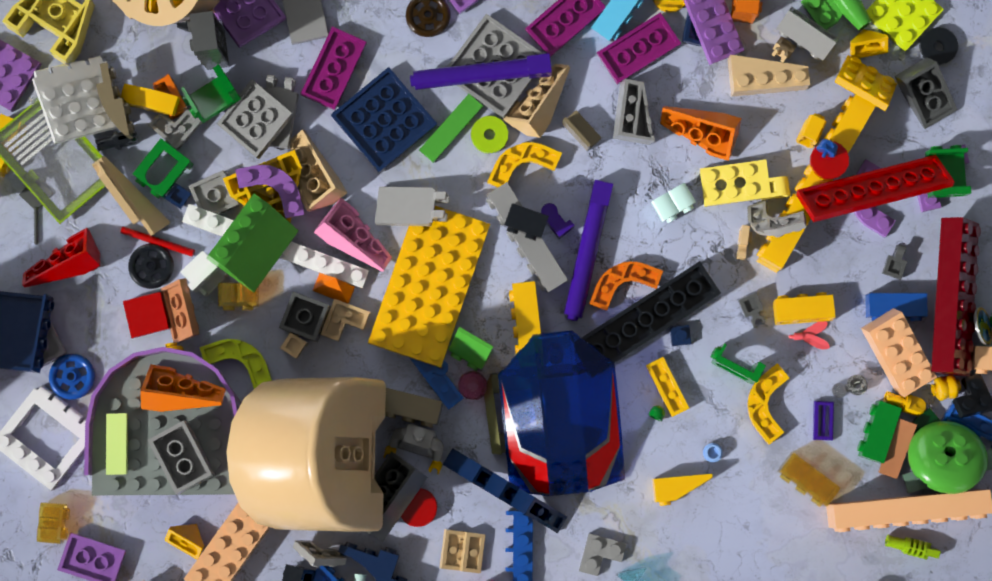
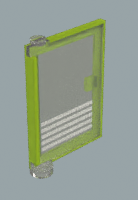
[0,91,106,224]

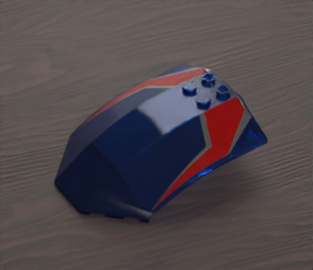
[498,330,625,496]

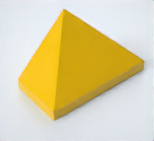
[850,29,888,58]
[164,524,204,559]

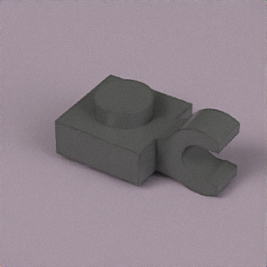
[882,244,907,280]

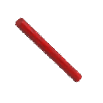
[120,226,195,257]

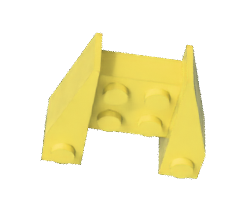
[2,0,95,67]

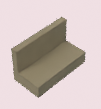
[562,110,601,151]

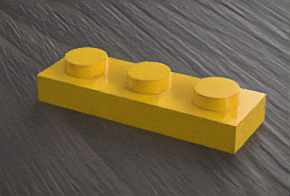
[646,357,689,417]

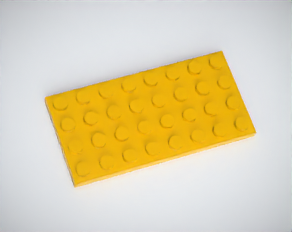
[368,206,490,368]

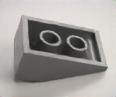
[894,57,957,129]

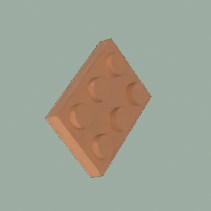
[161,278,199,343]

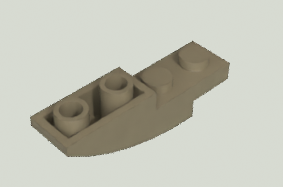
[96,62,135,139]

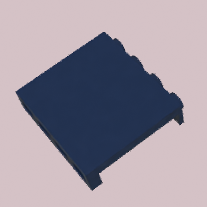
[0,291,54,373]

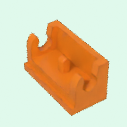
[153,74,189,120]

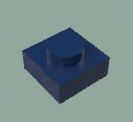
[165,183,192,209]
[670,325,692,347]

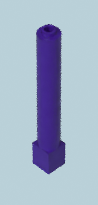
[410,53,552,90]
[564,180,613,321]

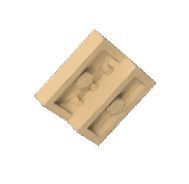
[439,529,486,573]

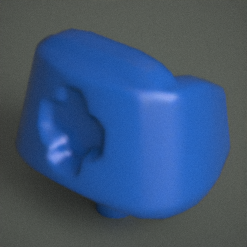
[816,139,838,158]

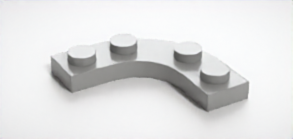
[747,201,807,237]

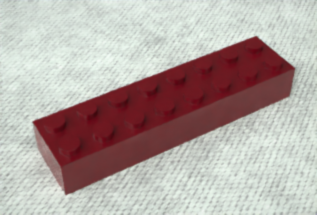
[931,217,981,376]

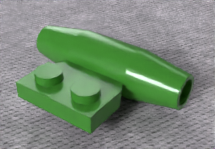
[801,0,872,31]

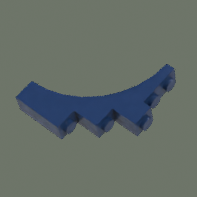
[338,542,408,581]

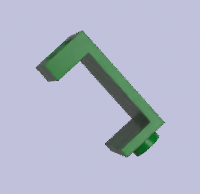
[180,64,241,123]
[925,145,971,198]

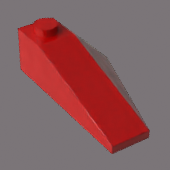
[22,228,100,288]

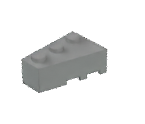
[613,79,655,145]

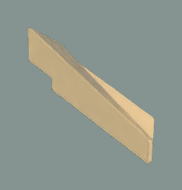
[91,156,170,236]

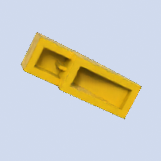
[120,84,180,116]

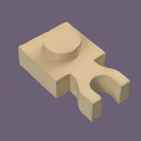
[771,36,797,62]
[736,225,752,260]

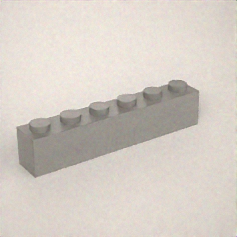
[486,182,568,293]

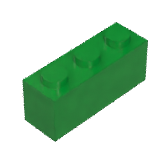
[857,401,902,464]

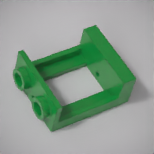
[133,138,194,200]
[710,343,766,385]

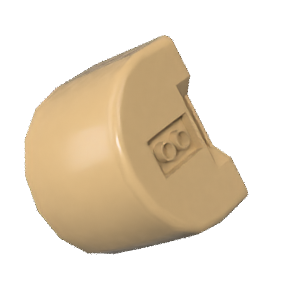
[226,377,386,532]

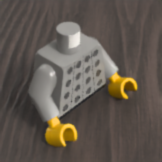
[383,424,444,475]

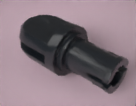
[95,131,138,152]

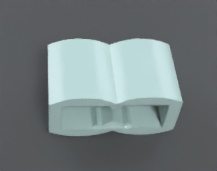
[651,183,696,223]

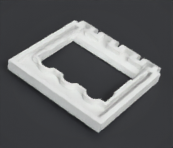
[0,385,86,491]

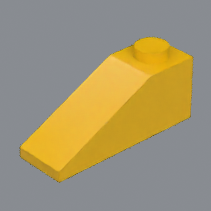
[652,474,713,506]

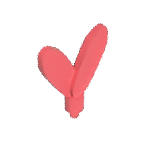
[789,321,830,350]

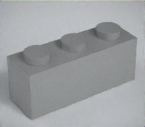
[776,7,839,61]

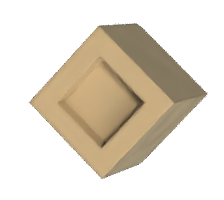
[280,332,308,359]

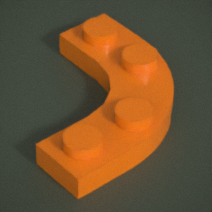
[589,262,663,311]

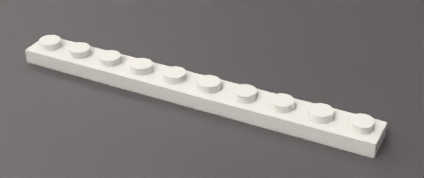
[182,204,369,289]

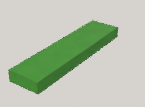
[419,94,483,163]

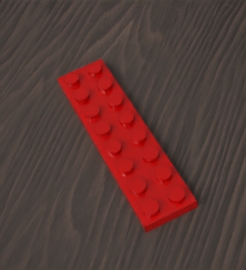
[796,155,954,222]

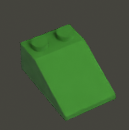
[449,327,494,371]

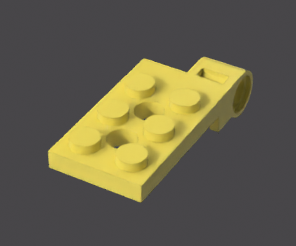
[700,159,791,207]

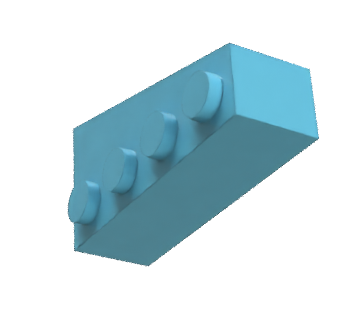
[591,0,644,42]

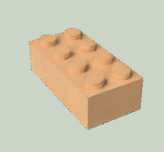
[861,308,937,397]

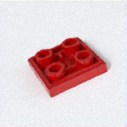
[123,292,170,339]

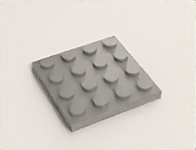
[447,14,543,118]

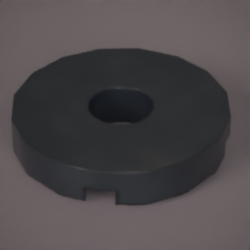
[919,27,958,66]

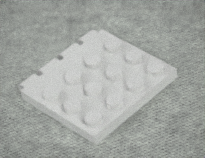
[32,56,120,144]

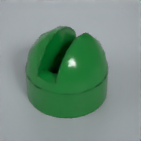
[648,406,665,422]

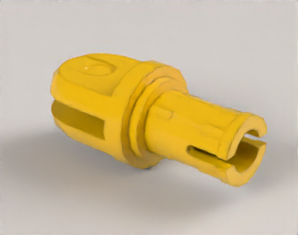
[883,391,926,416]

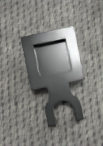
[737,292,766,328]

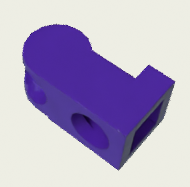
[541,203,575,239]

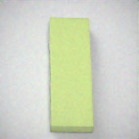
[106,413,128,475]

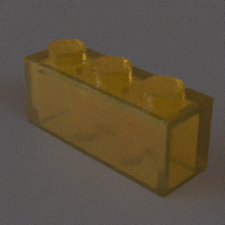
[777,453,841,507]

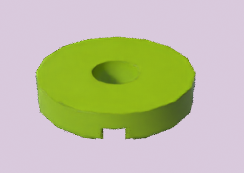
[471,116,508,154]

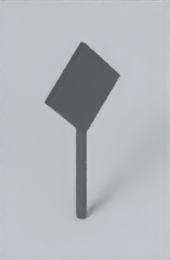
[19,180,53,245]

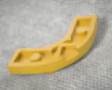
[487,142,562,188]
[747,363,789,445]

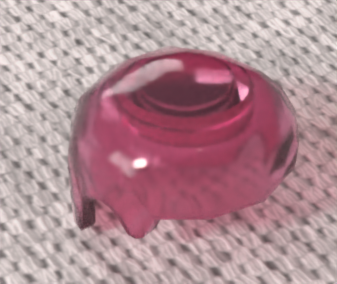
[458,371,488,400]

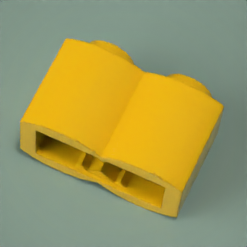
[796,113,827,148]

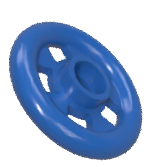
[49,354,95,400]

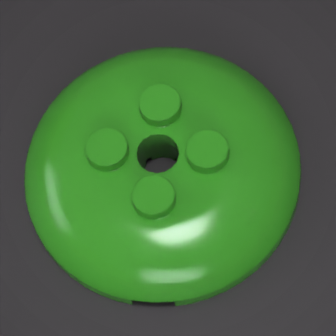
[908,421,988,494]

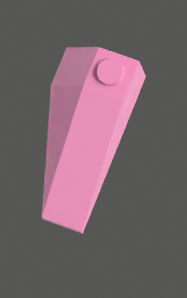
[314,198,392,272]

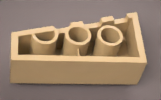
[727,54,810,97]

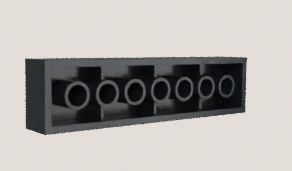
[569,261,721,379]

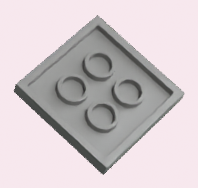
[217,79,295,159]

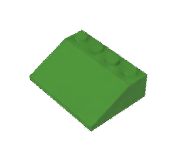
[206,194,299,292]

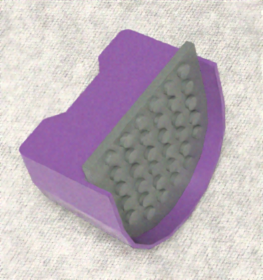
[84,347,241,496]

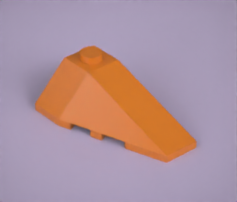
[660,106,742,161]
[140,364,226,412]

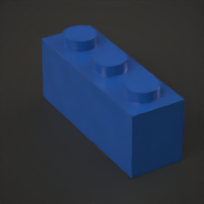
[865,293,928,321]

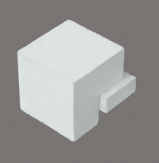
[181,250,228,297]

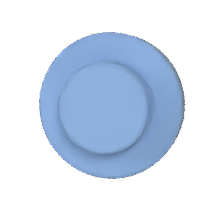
[703,443,723,462]

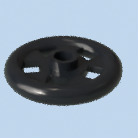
[128,243,174,289]

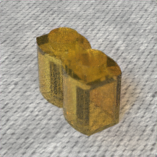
[218,283,259,311]
[37,502,70,544]

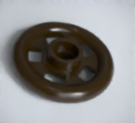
[405,0,450,37]

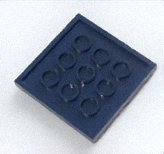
[331,67,437,173]

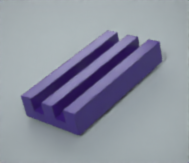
[813,401,834,441]

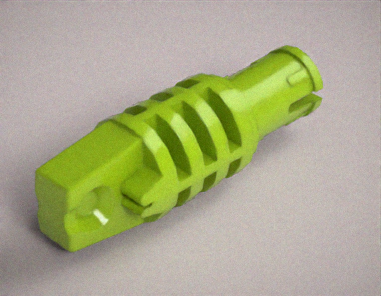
[885,534,941,560]

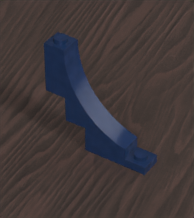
[443,448,567,533]

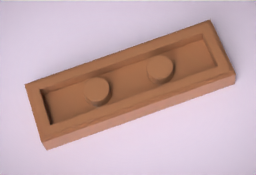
[878,418,917,479]

